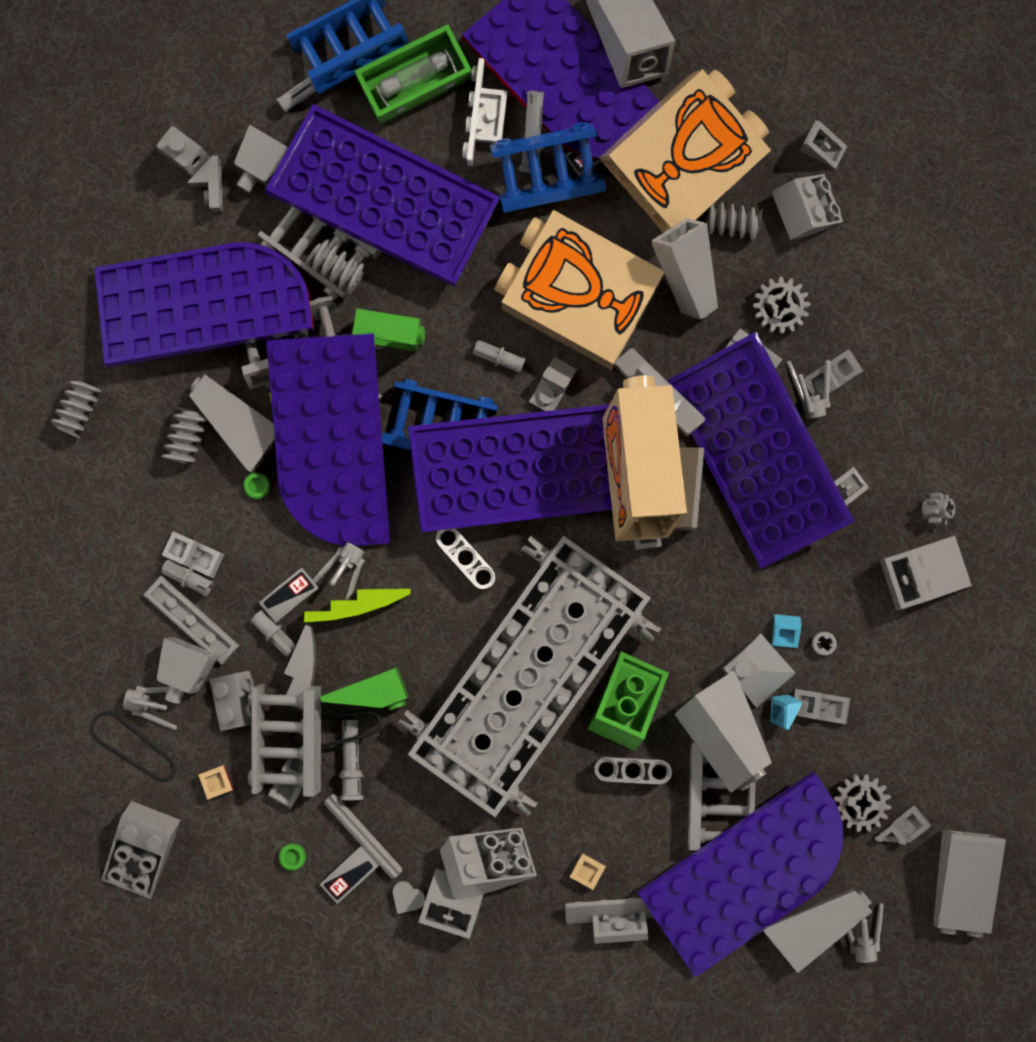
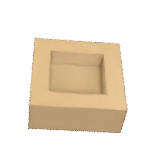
[199,765,234,800]
[570,853,606,890]

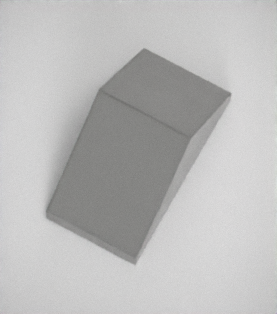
[800,120,847,169]
[834,467,869,506]

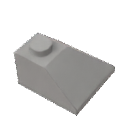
[721,633,795,708]

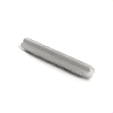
[324,794,402,879]

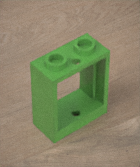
[352,309,426,352]

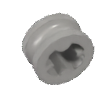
[812,632,837,655]

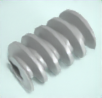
[706,202,762,241]
[305,240,364,294]
[51,380,102,439]
[161,407,207,464]

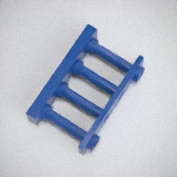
[286,0,409,94]
[490,122,606,212]
[382,379,498,451]

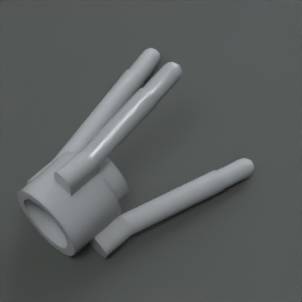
[786,360,831,419]
[312,542,365,600]
[123,686,177,730]
[846,903,884,963]

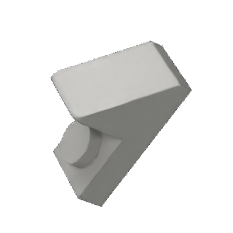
[188,156,223,213]
[529,357,577,411]

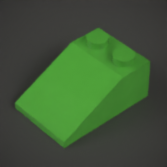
[587,652,669,751]
[320,668,409,711]

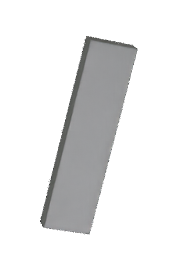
[144,576,240,665]

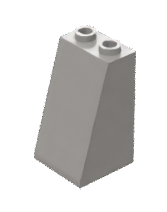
[587,0,675,88]
[675,671,772,793]
[933,830,1006,937]

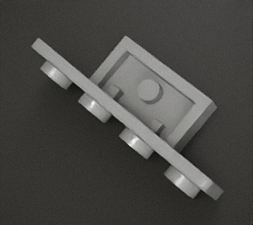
[614,348,705,436]
[565,898,654,944]

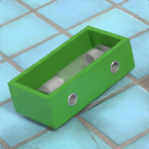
[354,24,472,124]

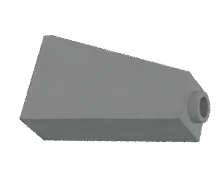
[652,218,718,319]
[189,374,275,473]
[763,889,872,973]

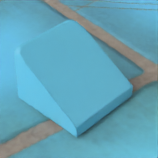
[772,614,802,648]
[770,695,802,730]

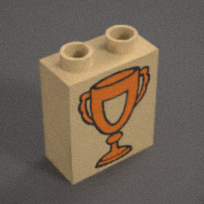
[599,69,771,233]
[494,210,664,370]
[602,375,687,541]

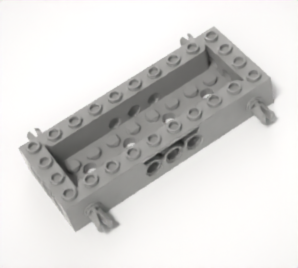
[397,536,661,817]

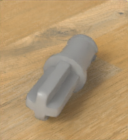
[473,340,526,374]
[162,560,214,596]
[250,610,296,657]

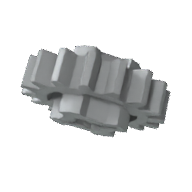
[752,277,810,335]
[833,774,892,832]

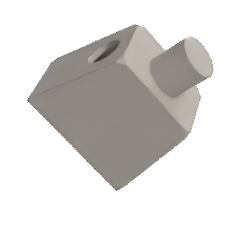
[234,125,288,193]
[156,126,210,177]
[157,637,218,704]

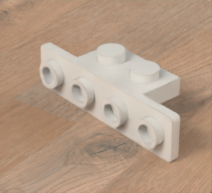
[462,58,507,166]

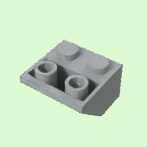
[772,174,843,240]
[419,868,484,939]

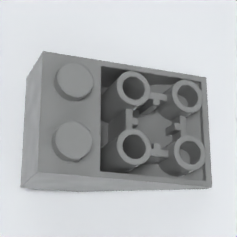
[880,536,972,610]
[102,801,181,899]
[440,828,537,899]

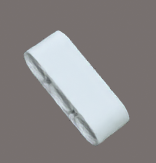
[436,529,495,590]

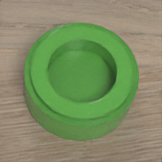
[244,473,271,499]
[279,843,306,871]

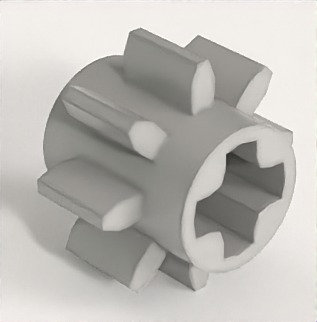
[922,493,955,525]

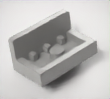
[209,671,254,731]

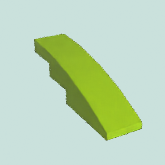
[304,589,411,622]

